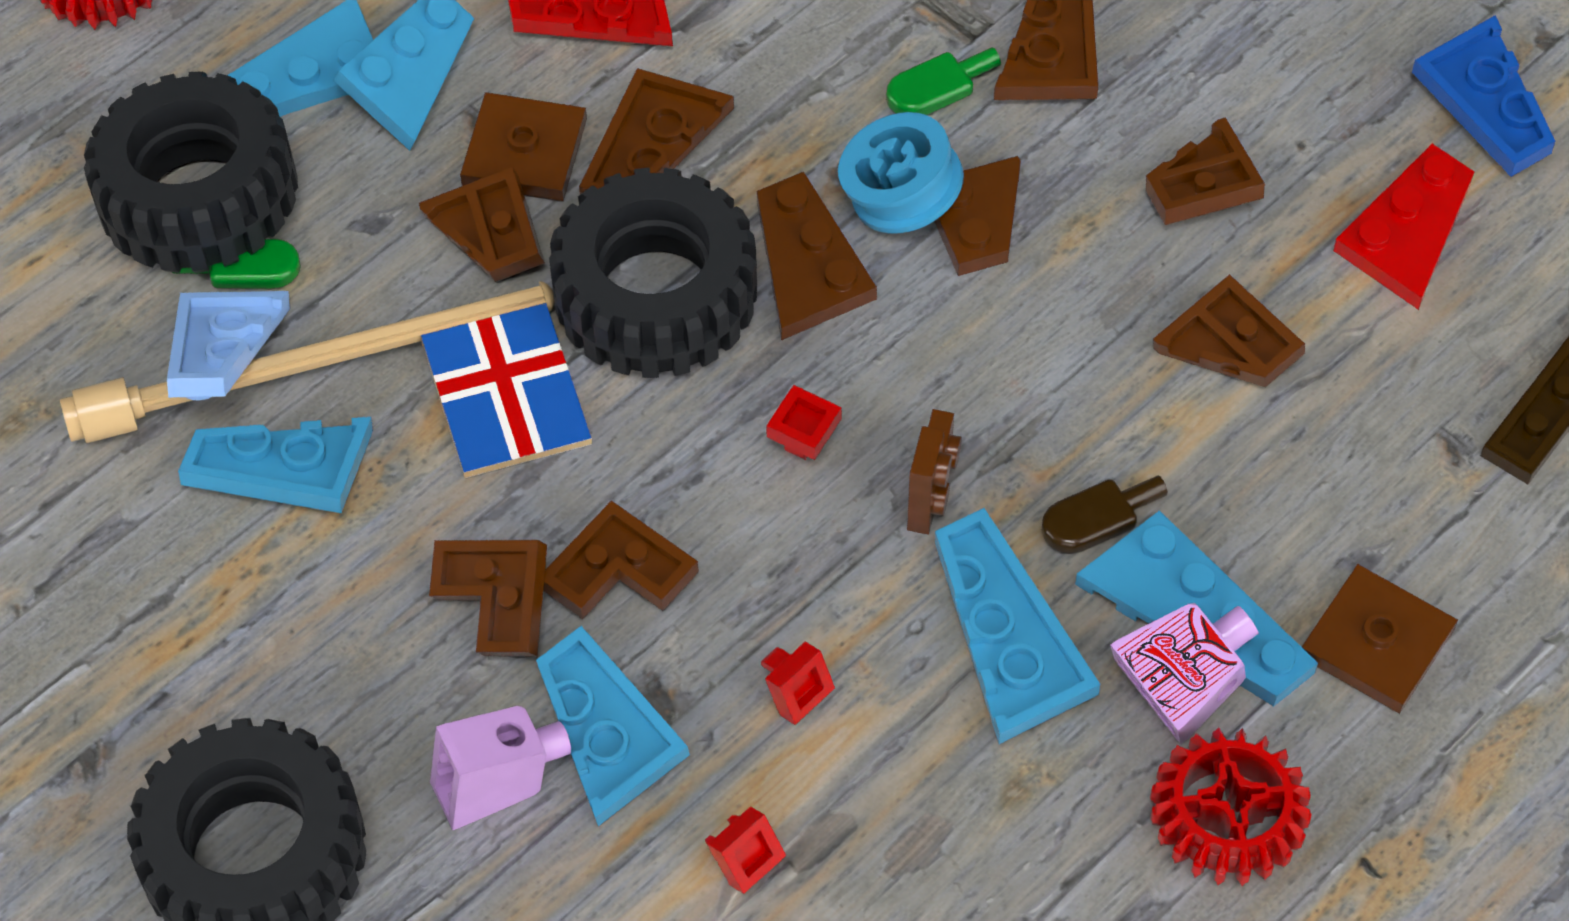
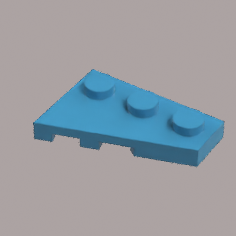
[228,0,373,117]
[333,0,474,151]
[536,626,690,826]

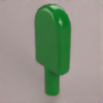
[886,47,1001,115]
[172,239,301,289]

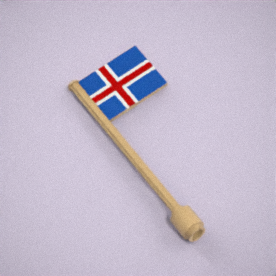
[60,281,592,478]

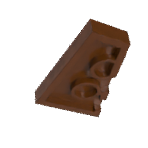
[757,171,877,340]

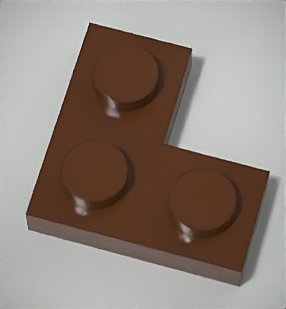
[907,409,962,535]
[543,500,699,619]
[429,540,547,657]

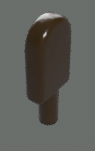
[1041,475,1168,554]

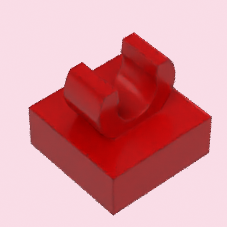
[766,385,842,460]
[761,641,835,725]
[705,806,786,894]

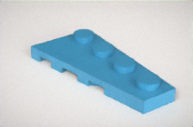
[935,508,1101,744]
[1075,510,1318,706]

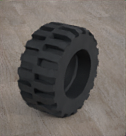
[84,71,298,273]
[549,168,757,378]
[127,718,367,921]

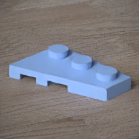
[167,291,290,400]

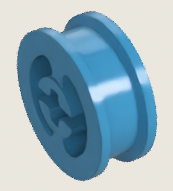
[838,112,964,234]

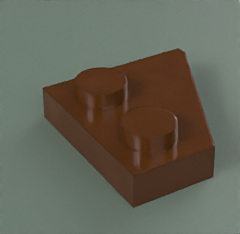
[1146,117,1265,225]
[934,156,1021,276]
[419,167,545,282]
[1153,274,1305,387]

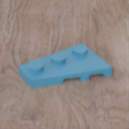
[178,417,373,513]

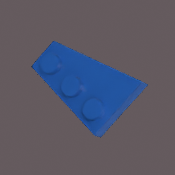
[1412,15,1555,177]

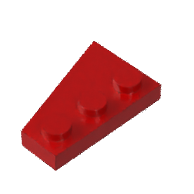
[508,0,673,46]
[1333,143,1475,310]

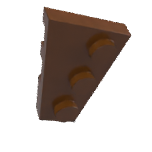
[994,0,1098,100]
[579,68,734,194]

